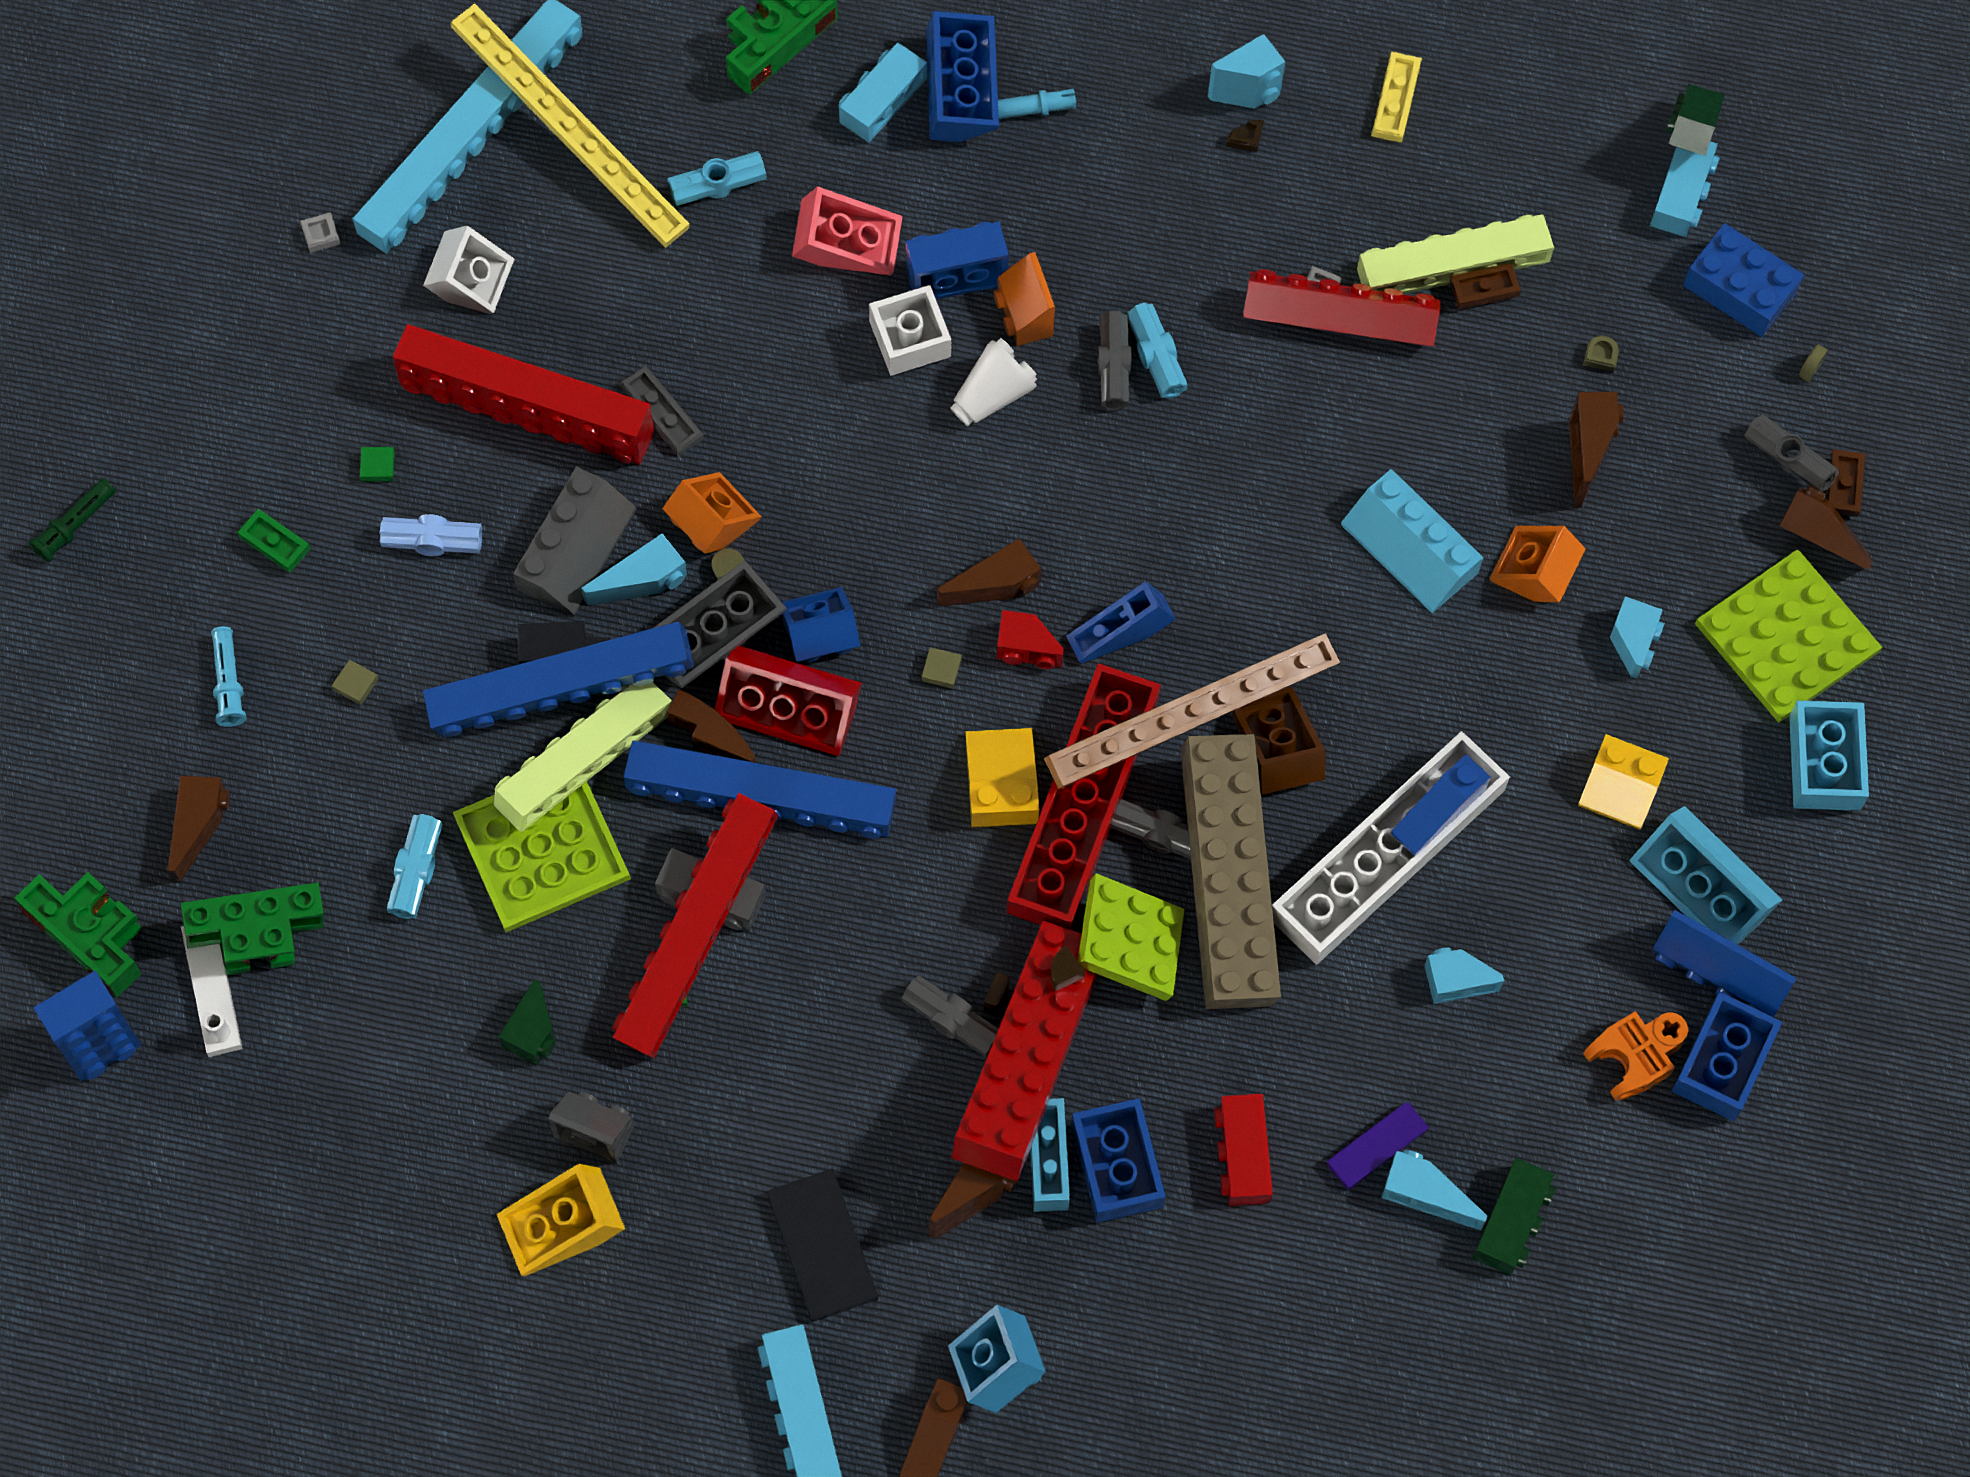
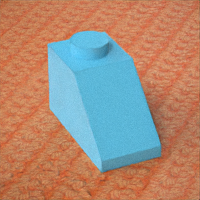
[1424,948,1504,1004]

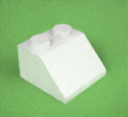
[423,226,514,314]

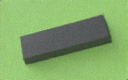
[620,365,704,457]

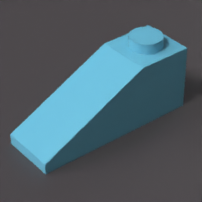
[582,534,687,606]
[1381,1150,1487,1231]

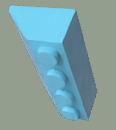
[1341,469,1483,613]
[1629,806,1782,945]

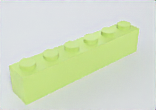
[1357,214,1554,294]
[494,682,672,832]

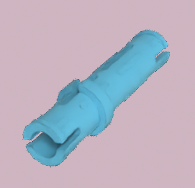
[998,88,1076,119]

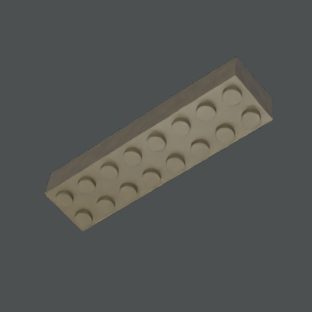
[1180,734,1281,1009]

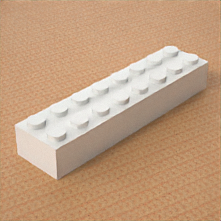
[1272,731,1510,965]

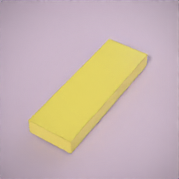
[1371,51,1422,143]

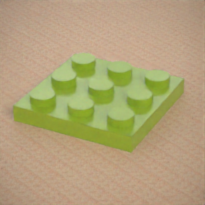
[1078,873,1184,1001]

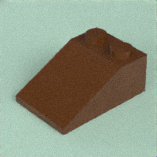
[1569,392,1624,508]
[1232,687,1325,795]
[929,1163,1021,1239]

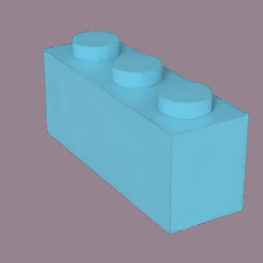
[838,42,927,143]
[1650,141,1720,237]
[1030,1098,1070,1212]

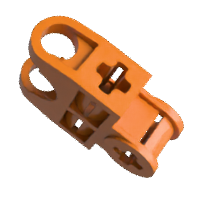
[1583,1011,1688,1101]

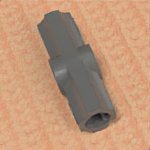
[1098,311,1131,410]
[1745,414,1839,492]
[1111,799,1191,859]
[902,975,999,1058]

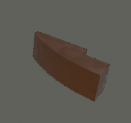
[667,689,756,763]

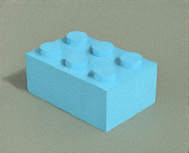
[1789,701,1869,811]

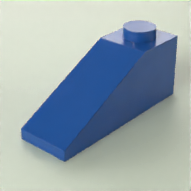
[1066,581,1176,663]
[1391,754,1490,856]

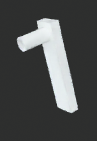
[181,926,243,1057]

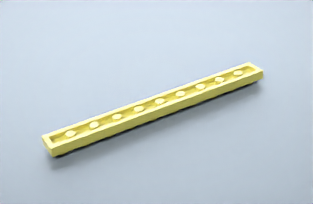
[451,3,689,248]

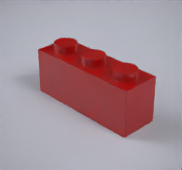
[1214,1094,1273,1206]

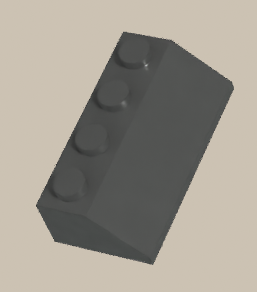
[513,467,637,616]
[654,560,786,688]

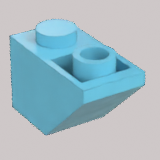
[1610,596,1665,679]

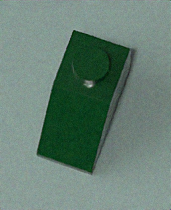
[499,979,556,1065]

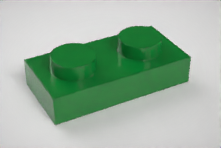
[237,508,311,573]

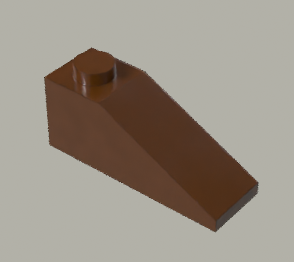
[1780,486,1874,570]
[937,538,1041,606]
[168,775,230,882]
[899,1378,969,1477]

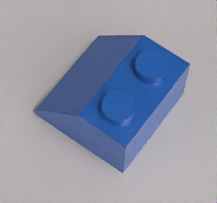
[781,587,861,662]

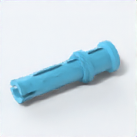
[211,626,246,727]

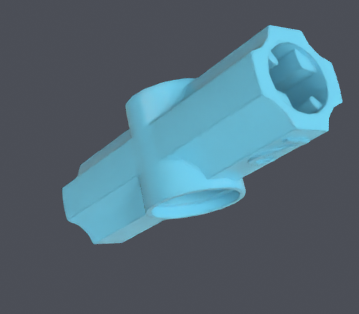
[668,151,767,206]
[1127,302,1188,399]
[387,814,442,919]

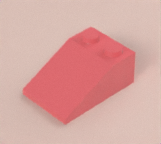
[792,186,903,276]

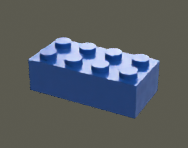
[33,971,141,1082]

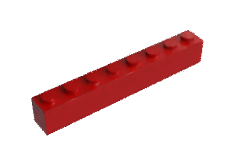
[612,793,779,1059]

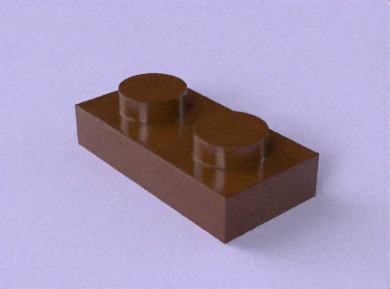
[1449,263,1521,309]
[1827,449,1865,517]

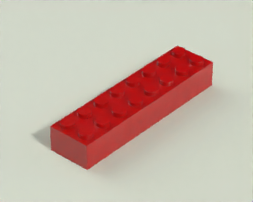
[392,324,654,465]
[1007,663,1161,930]
[951,921,1098,1181]

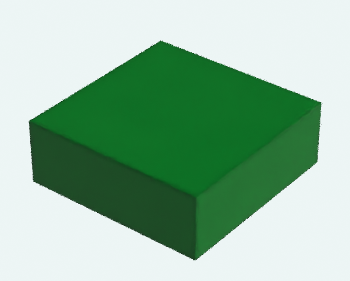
[360,447,395,481]

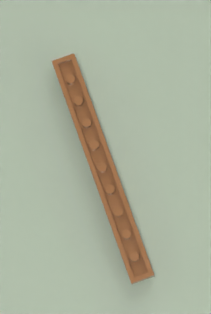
[1044,633,1340,789]

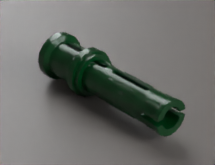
[28,478,116,563]

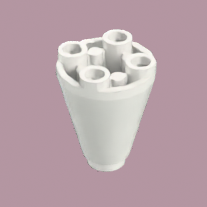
[950,338,1037,426]

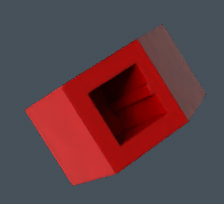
[996,610,1064,669]

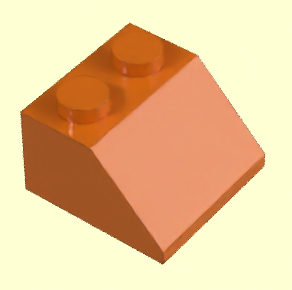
[993,252,1055,346]
[662,472,762,554]
[1489,526,1586,602]

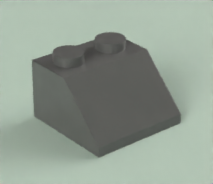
[548,1091,634,1163]

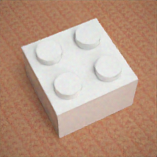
[869,285,951,376]

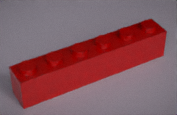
[1243,269,1440,347]

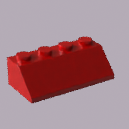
[715,646,862,756]

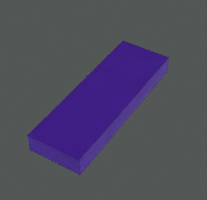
[1326,1101,1429,1191]

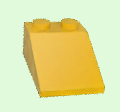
[965,728,1039,827]
[497,1164,625,1276]

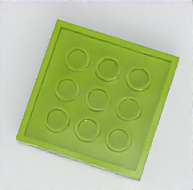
[1695,549,1882,723]
[453,781,631,933]

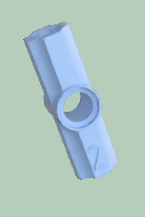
[380,514,482,556]

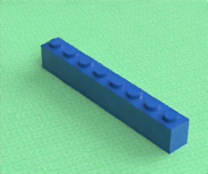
[423,622,694,737]
[624,740,896,839]

